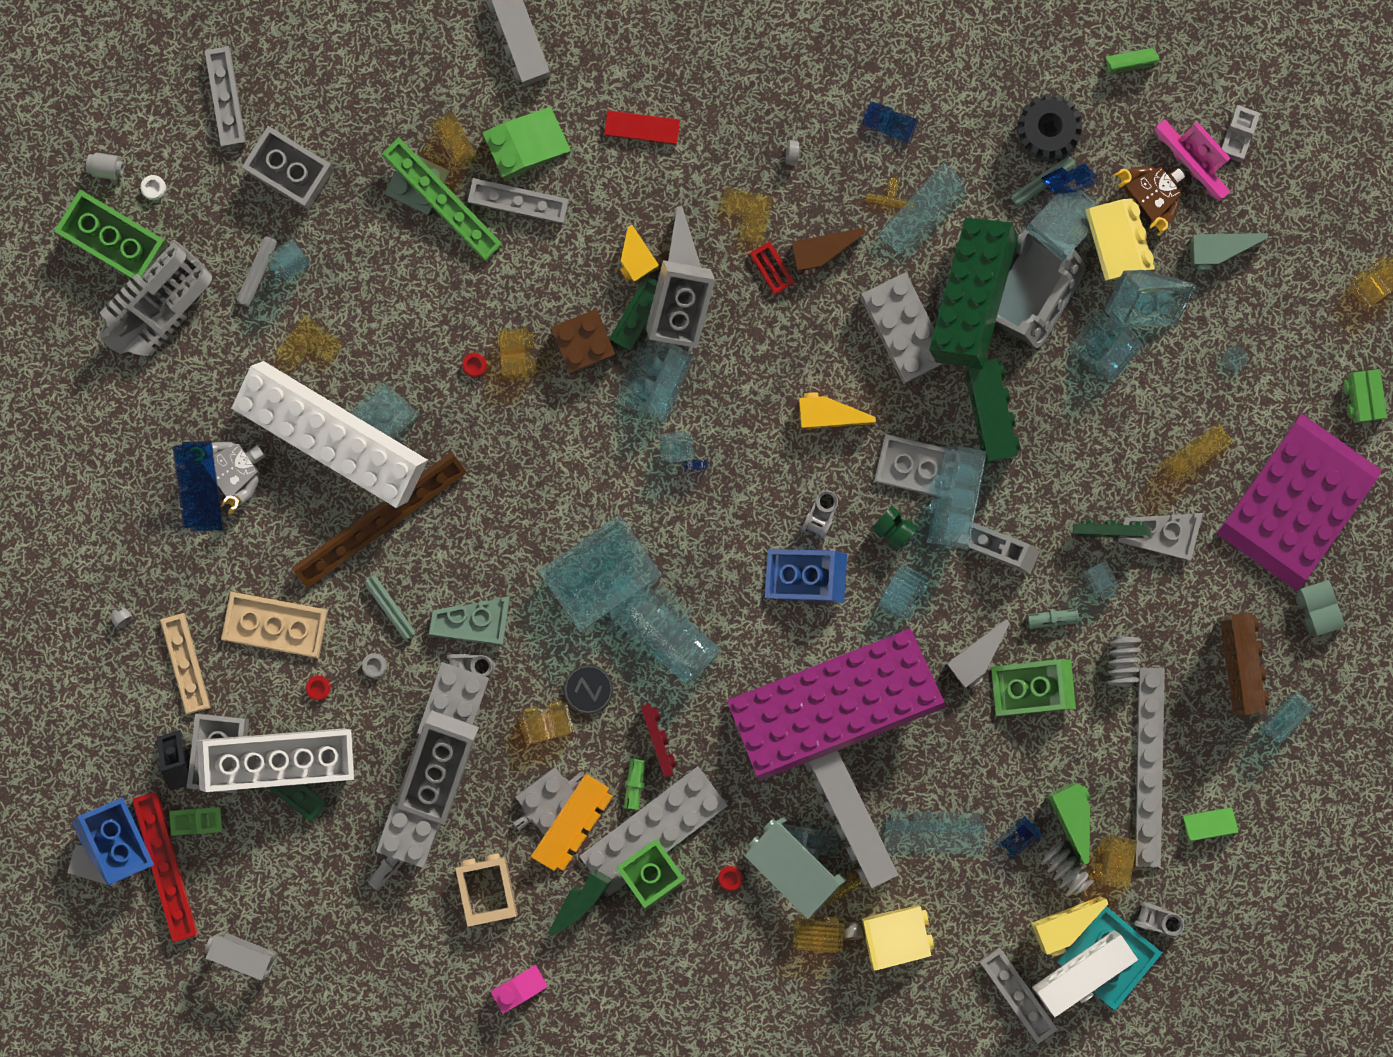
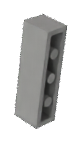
[486,0,551,87]

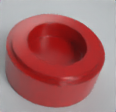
[462,353,487,378]
[306,676,331,700]
[718,866,743,891]

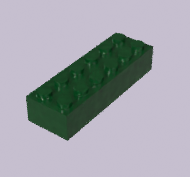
[929,217,1018,369]

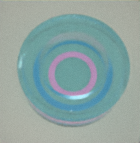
[1222,346,1248,371]

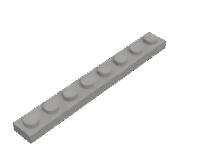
[1135,668,1165,867]

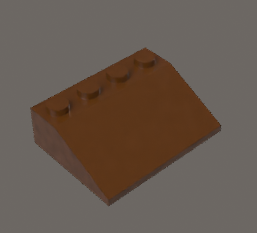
[1219,612,1269,715]

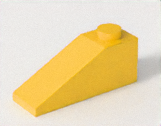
[799,393,876,430]

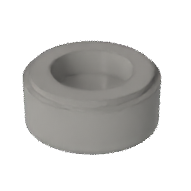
[786,140,799,165]
[362,653,387,678]

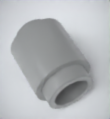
[86,152,124,180]

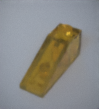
[1158,422,1234,483]

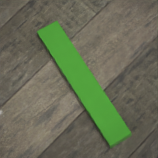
[381,137,502,261]

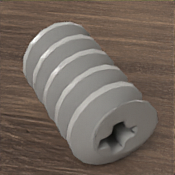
[1107,636,1142,687]
[1041,841,1094,897]

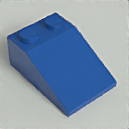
[765,549,847,603]
[72,797,154,885]

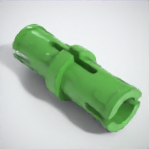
[623,758,646,810]

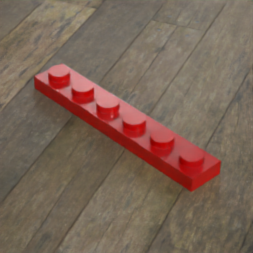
[132,791,198,942]

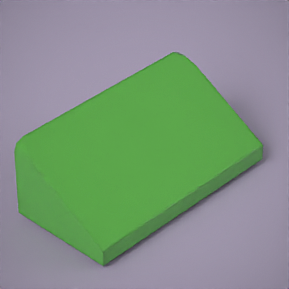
[1106,48,1160,75]
[1183,807,1238,841]

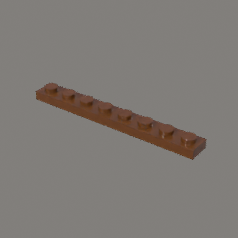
[292,452,467,589]

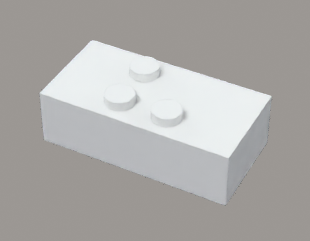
[1032,930,1138,1017]

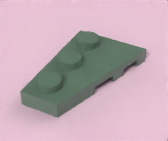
[429,596,510,646]

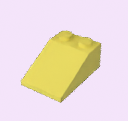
[1031,896,1108,957]

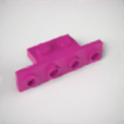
[1154,120,1231,201]

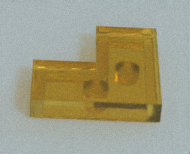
[720,187,773,245]
[275,315,344,369]

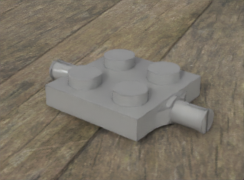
[513,767,583,836]

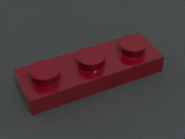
[640,703,677,777]

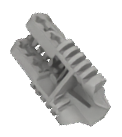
[98,240,212,356]

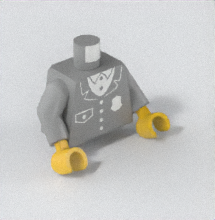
[187,442,266,514]

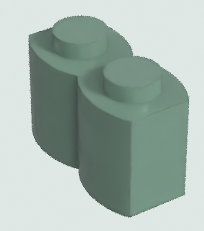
[1296,580,1345,637]

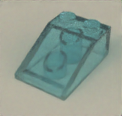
[1104,270,1196,328]

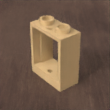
[455,853,518,927]

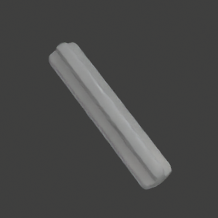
[237,237,277,306]

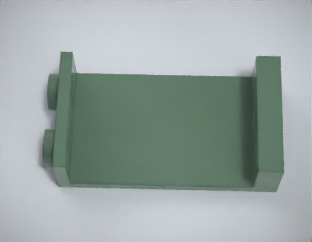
[744,817,847,919]

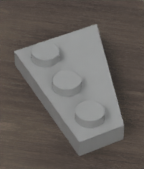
[1118,513,1203,561]

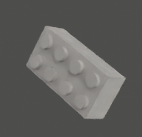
[860,272,946,385]
[397,711,479,825]

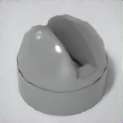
[111,607,133,629]
[843,921,864,940]

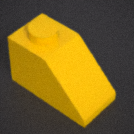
[620,225,659,284]

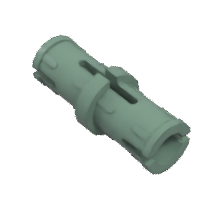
[1027,608,1079,630]

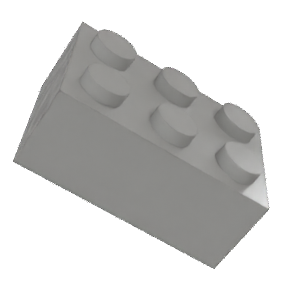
[242,126,334,210]
[646,260,715,348]

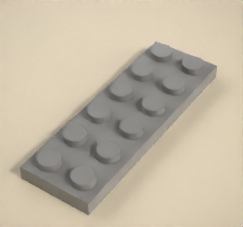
[579,766,728,896]

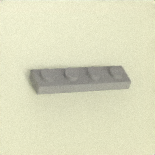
[205,46,246,148]
[468,178,569,224]
[979,947,1058,1044]

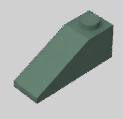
[1190,233,1268,271]

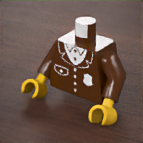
[1113,166,1186,236]

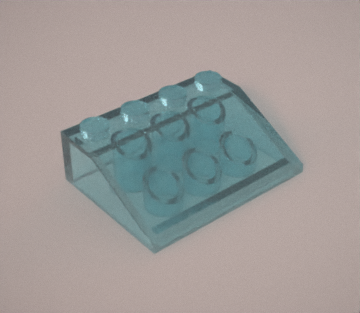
[538,514,662,632]

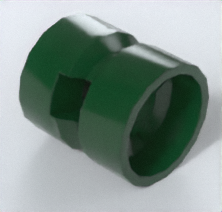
[871,506,918,552]

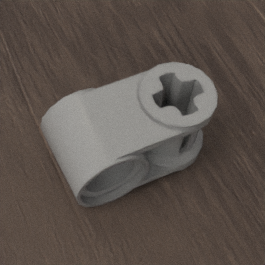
[801,490,838,539]
[447,654,495,677]
[1134,901,1184,936]

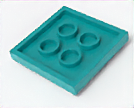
[1056,906,1162,1010]

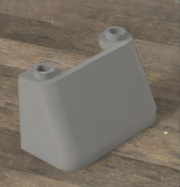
[995,227,1086,348]

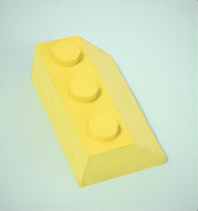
[1085,199,1155,281]

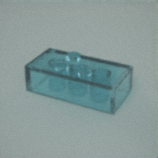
[926,446,987,550]

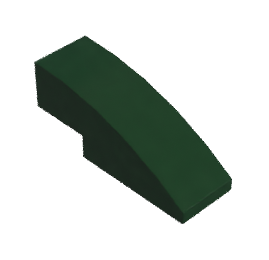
[548,870,613,935]

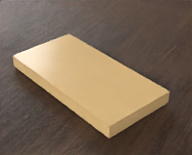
[221,592,328,658]

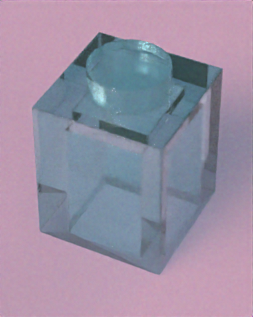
[659,431,694,463]
[1081,561,1120,601]

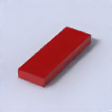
[604,110,680,145]

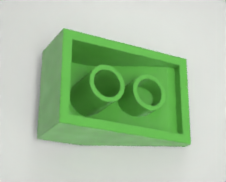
[482,107,571,182]
[991,659,1076,716]
[1047,782,1091,865]

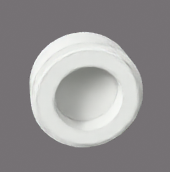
[141,175,166,201]

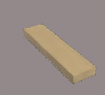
[160,613,211,715]

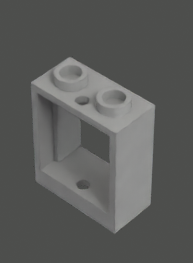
[205,931,278,981]

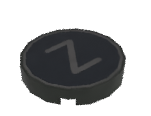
[564,665,613,714]

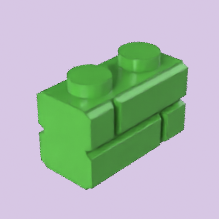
[1344,369,1387,424]

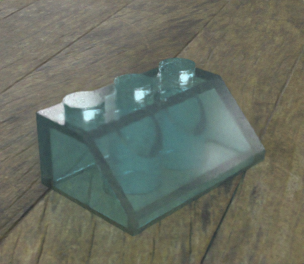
[615,336,694,423]

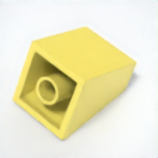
[861,905,934,971]

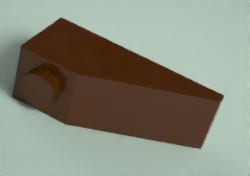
[791,227,866,276]

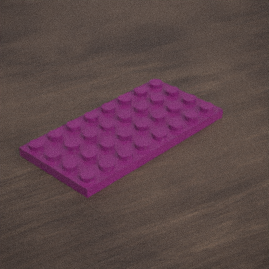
[727,628,946,781]

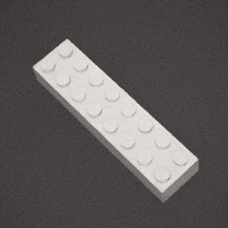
[232,361,428,508]

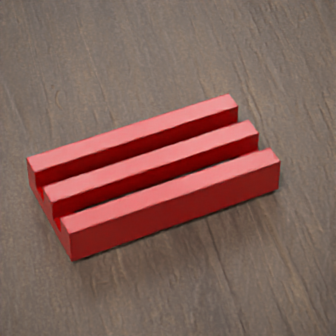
[749,241,795,296]

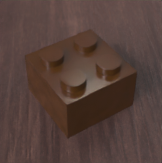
[551,309,616,376]

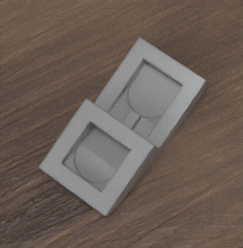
[1221,105,1260,163]

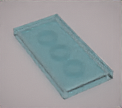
[1026,181,1099,261]

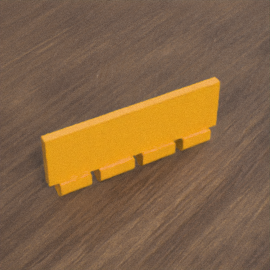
[531,773,613,871]

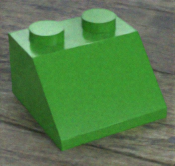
[616,838,687,910]

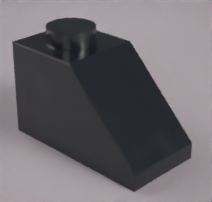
[157,730,190,791]

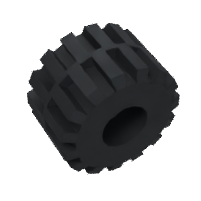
[1017,93,1083,163]

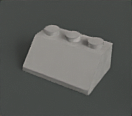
[187,714,249,794]

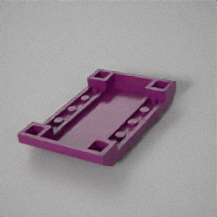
[1215,413,1382,591]

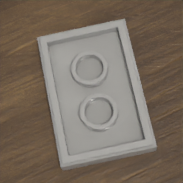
[874,434,957,499]

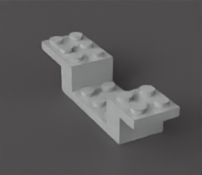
[376,662,490,868]

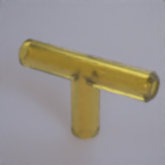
[865,177,915,211]

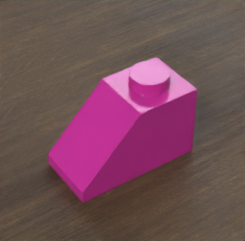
[491,965,548,1014]

